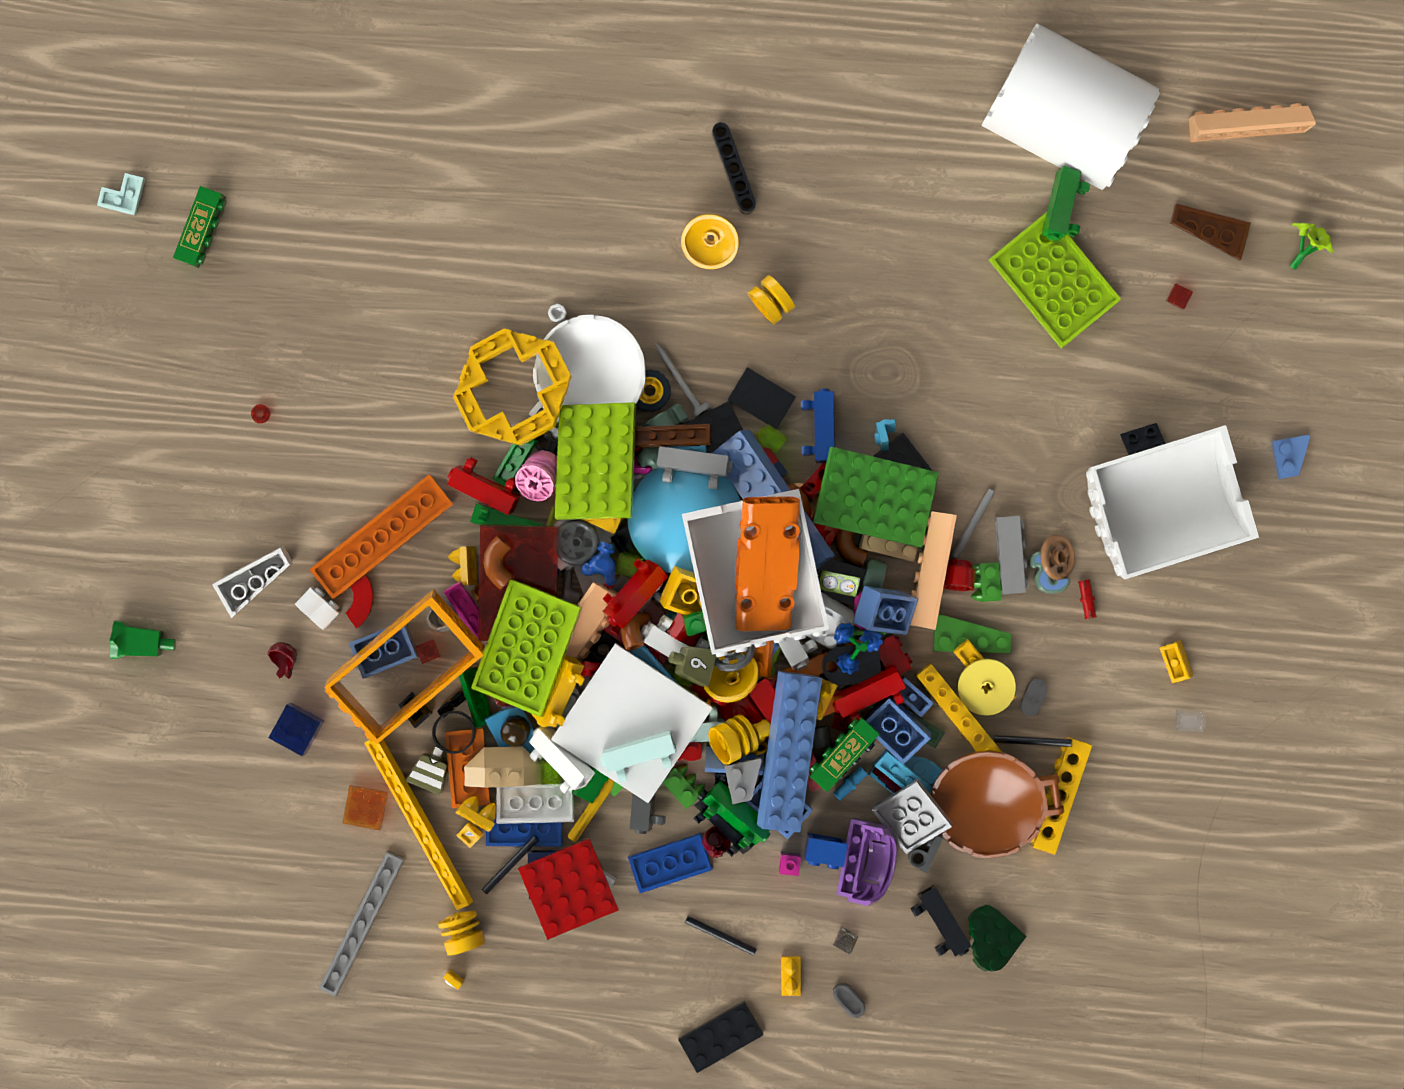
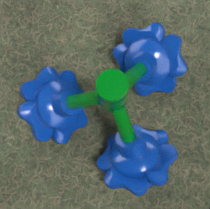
[834,623,883,675]

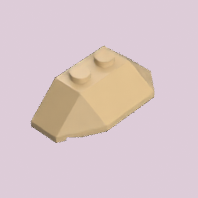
[464,746,542,787]

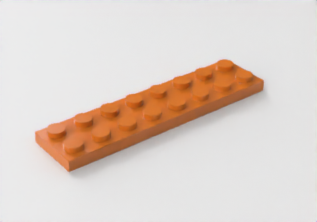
[309,474,454,600]

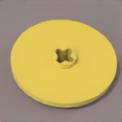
[958,659,1016,716]

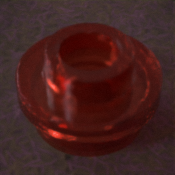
[251,404,271,424]

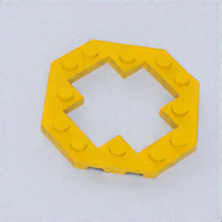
[453,328,572,446]

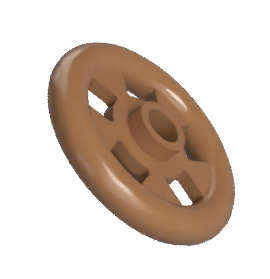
[1040,534,1075,580]

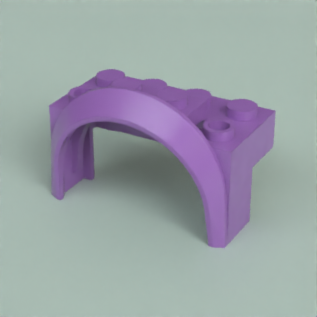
[837,818,897,906]

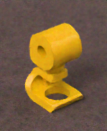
[752,719,771,756]

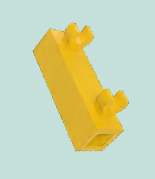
[532,655,585,727]

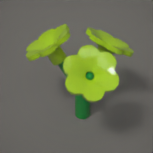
[1290,223,1334,270]

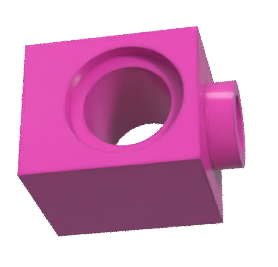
[779,852,801,876]

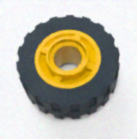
[636,369,671,412]

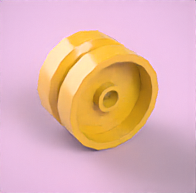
[748,275,795,325]

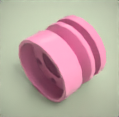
[515,450,557,501]

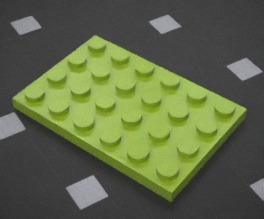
[988,212,1121,348]
[555,402,636,520]
[471,579,582,717]

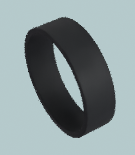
[432,711,476,754]

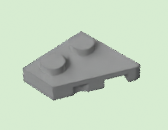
[724,757,762,804]

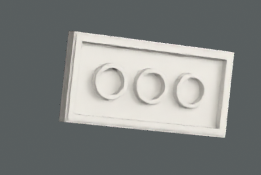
[496,783,574,824]

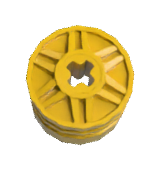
[708,714,758,765]
[438,910,486,955]

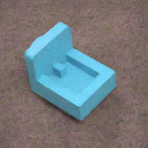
[874,419,896,452]

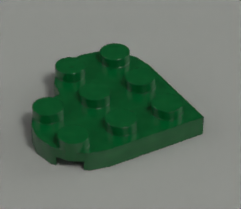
[967,905,1027,972]

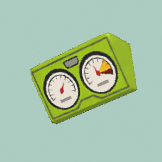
[819,570,860,597]

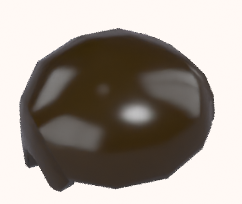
[500,715,530,747]

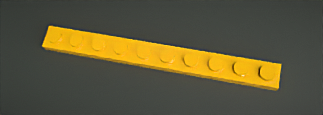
[364,739,474,910]

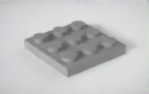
[872,779,953,854]

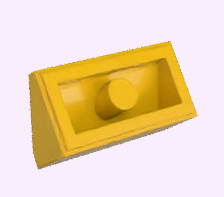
[1159,640,1194,683]

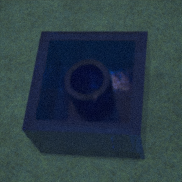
[268,703,324,756]

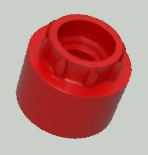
[943,559,976,591]

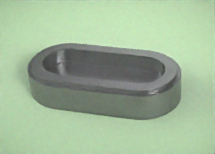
[1020,679,1047,716]
[833,983,865,1018]

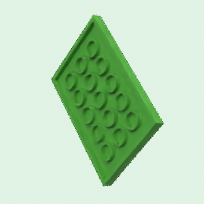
[813,447,939,548]

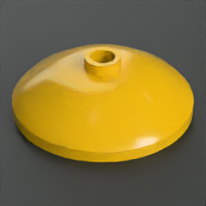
[681,214,739,269]
[703,650,759,702]

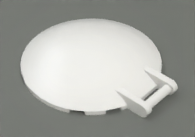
[529,315,646,440]

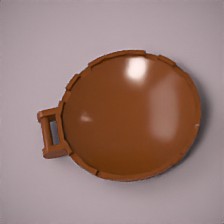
[931,751,1064,858]

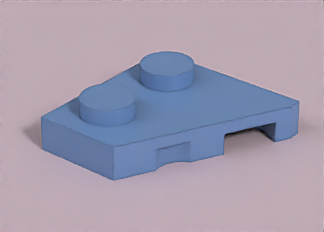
[1271,435,1310,479]

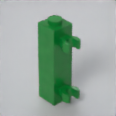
[1041,166,1091,241]
[470,504,545,542]
[702,781,771,849]

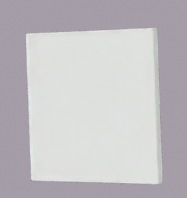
[551,643,713,803]

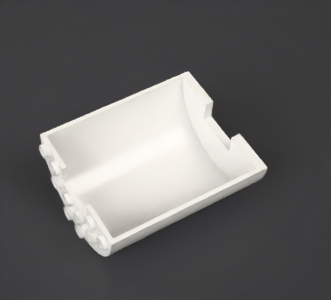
[981,23,1160,190]
[1086,425,1259,579]
[682,489,829,657]

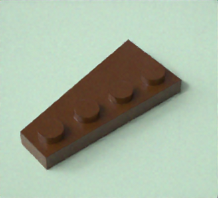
[1170,204,1251,261]

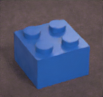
[804,832,848,869]

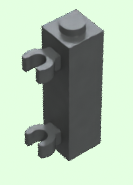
[630,772,670,834]

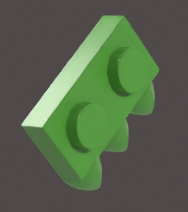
[971,562,1002,602]
[663,764,705,809]

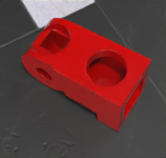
[800,462,826,499]

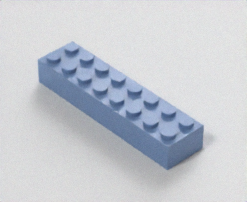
[712,429,835,570]
[757,671,822,833]

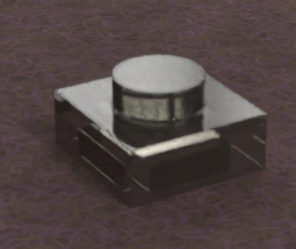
[833,927,858,954]

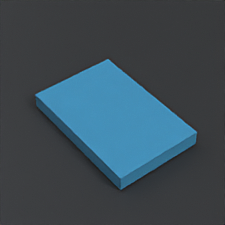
[485,705,535,754]

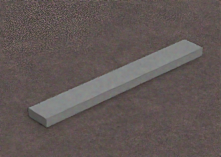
[318,851,405,997]

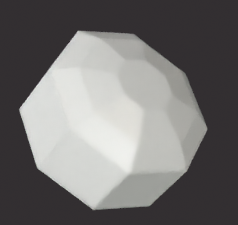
[548,304,567,323]

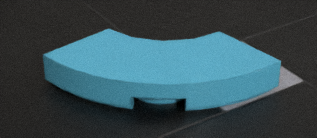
[904,756,943,785]

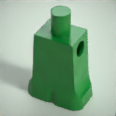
[109,620,176,659]

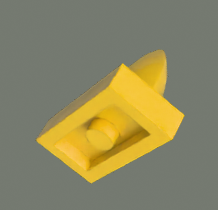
[448,546,478,585]
[816,678,837,720]
[455,796,496,832]
[781,956,801,996]

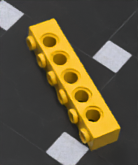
[914,663,1002,752]
[1030,736,1092,855]

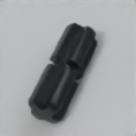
[437,691,466,718]

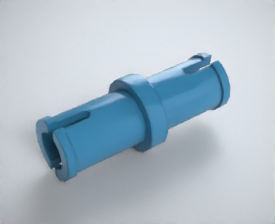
[833,766,868,801]

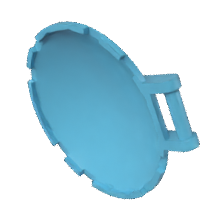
[627,445,740,573]

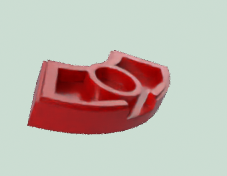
[346,575,374,629]

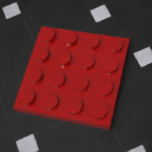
[518,838,619,940]

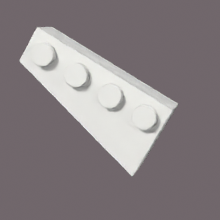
[212,545,293,618]

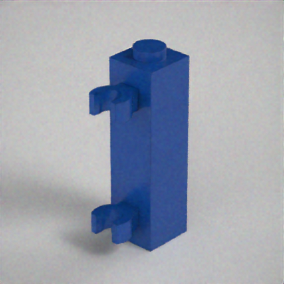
[801,389,835,463]

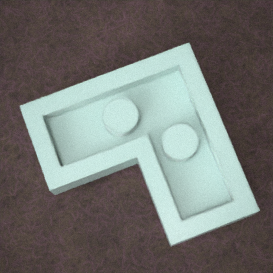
[97,173,145,216]

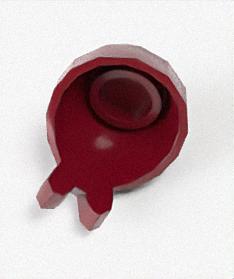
[267,642,297,679]
[702,826,731,858]

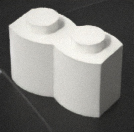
[295,587,341,630]

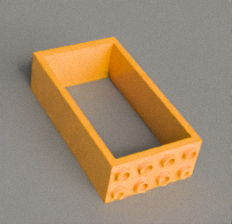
[324,589,485,744]

